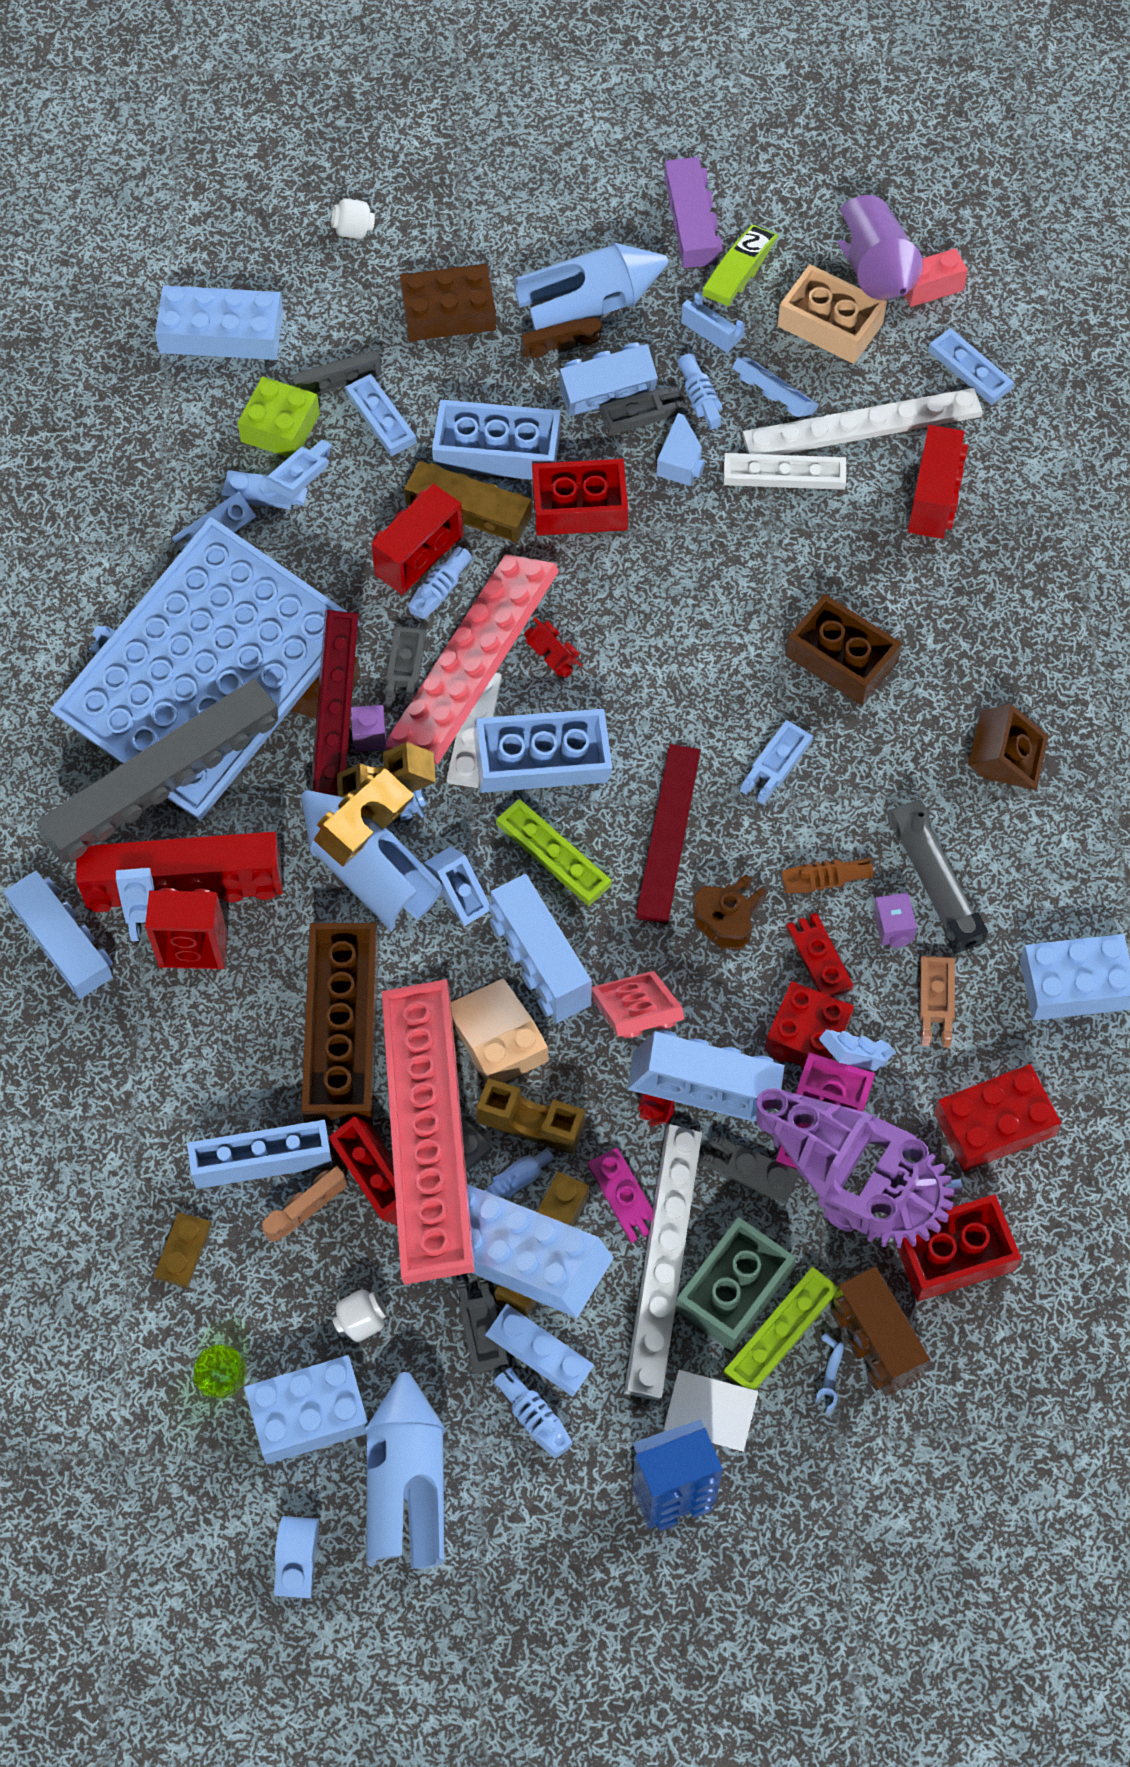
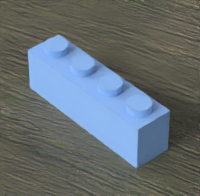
[3,870,113,1000]
[187,1120,333,1189]

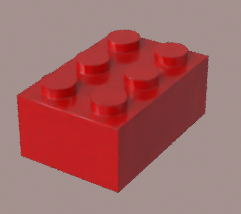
[907,424,969,539]
[532,459,628,536]
[371,483,463,595]
[145,888,228,969]
[934,1064,1062,1173]
[893,1194,1022,1302]

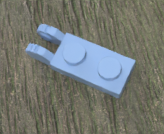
[740,720,813,805]
[116,868,155,941]

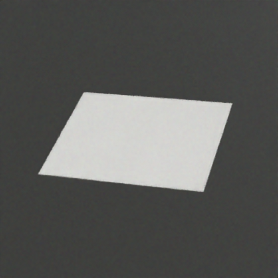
[663,1370,759,1452]

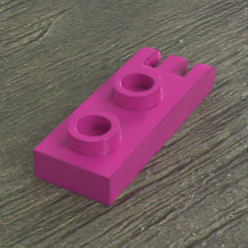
[587,1147,653,1243]

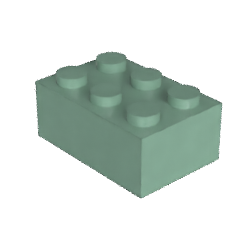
[675,1217,796,1352]

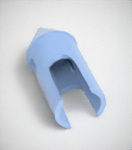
[514,242,668,331]
[301,790,442,932]
[364,1372,446,1569]

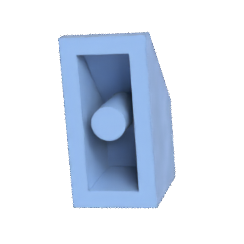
[656,413,705,486]
[424,846,490,926]

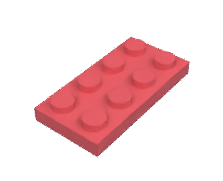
[592,971,685,1038]

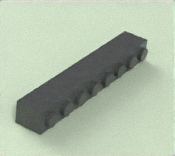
[37,678,278,863]

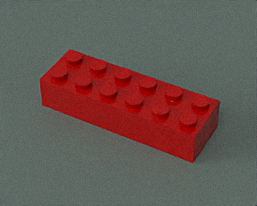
[76,831,283,913]

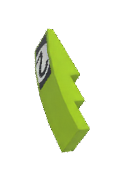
[703,224,778,306]

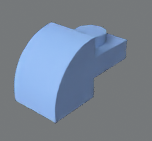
[274,1516,319,1598]

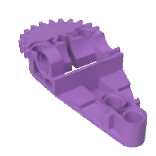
[756,1088,954,1248]

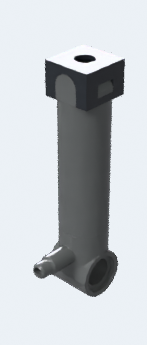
[887,800,988,955]

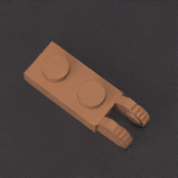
[919,956,955,1048]
[262,1166,347,1242]

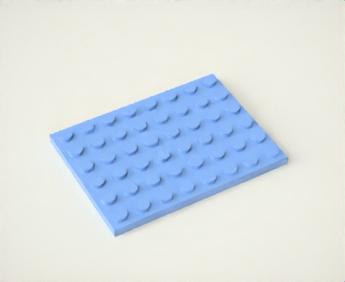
[50,517,360,821]

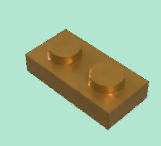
[154,1212,212,1288]

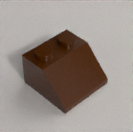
[968,704,1049,790]

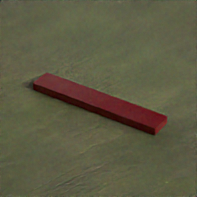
[310,610,359,796]
[636,744,701,924]

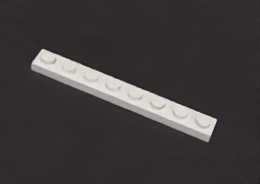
[742,388,983,455]
[624,1124,702,1401]

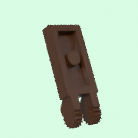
[520,317,603,358]

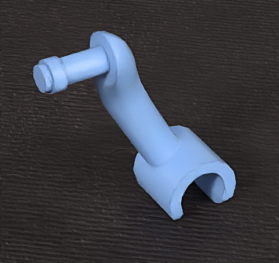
[815,1333,844,1413]

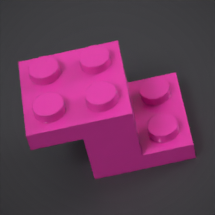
[776,1053,875,1170]

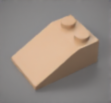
[451,978,549,1084]

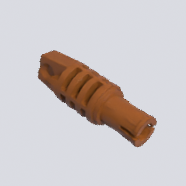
[781,858,873,893]

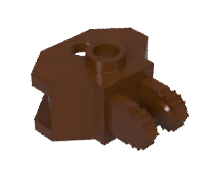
[693,874,768,950]

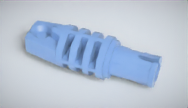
[678,354,722,430]
[408,547,472,619]
[494,1368,572,1459]

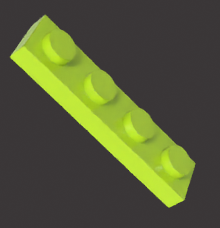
[496,799,612,907]
[723,1266,838,1391]

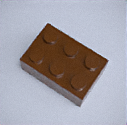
[400,263,496,342]
[785,594,902,706]
[831,1266,931,1397]

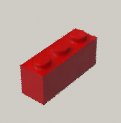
[328,1116,397,1226]

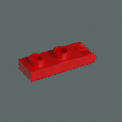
[785,912,854,997]

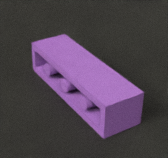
[664,157,722,268]

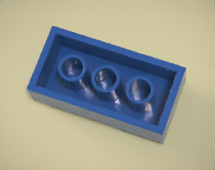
[632,1428,723,1531]

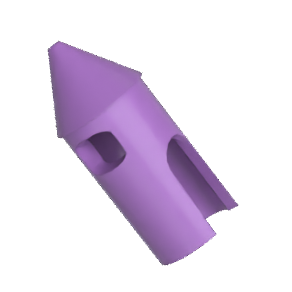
[837,195,923,301]

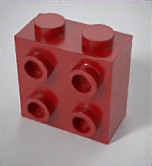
[764,981,854,1070]

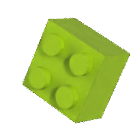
[237,376,320,457]

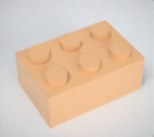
[778,264,887,364]

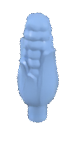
[484,1148,554,1199]

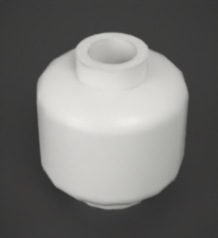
[331,199,375,239]
[333,1289,388,1342]

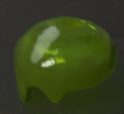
[193,1344,247,1399]

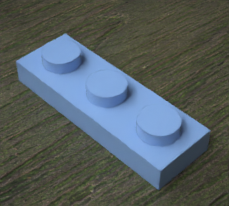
[928,328,1014,405]
[732,357,819,417]
[345,374,417,456]
[485,1304,594,1397]

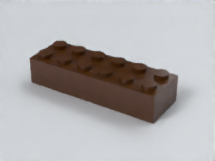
[301,923,379,1126]

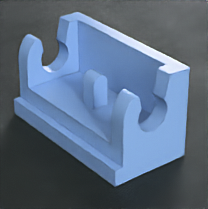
[681,292,746,353]

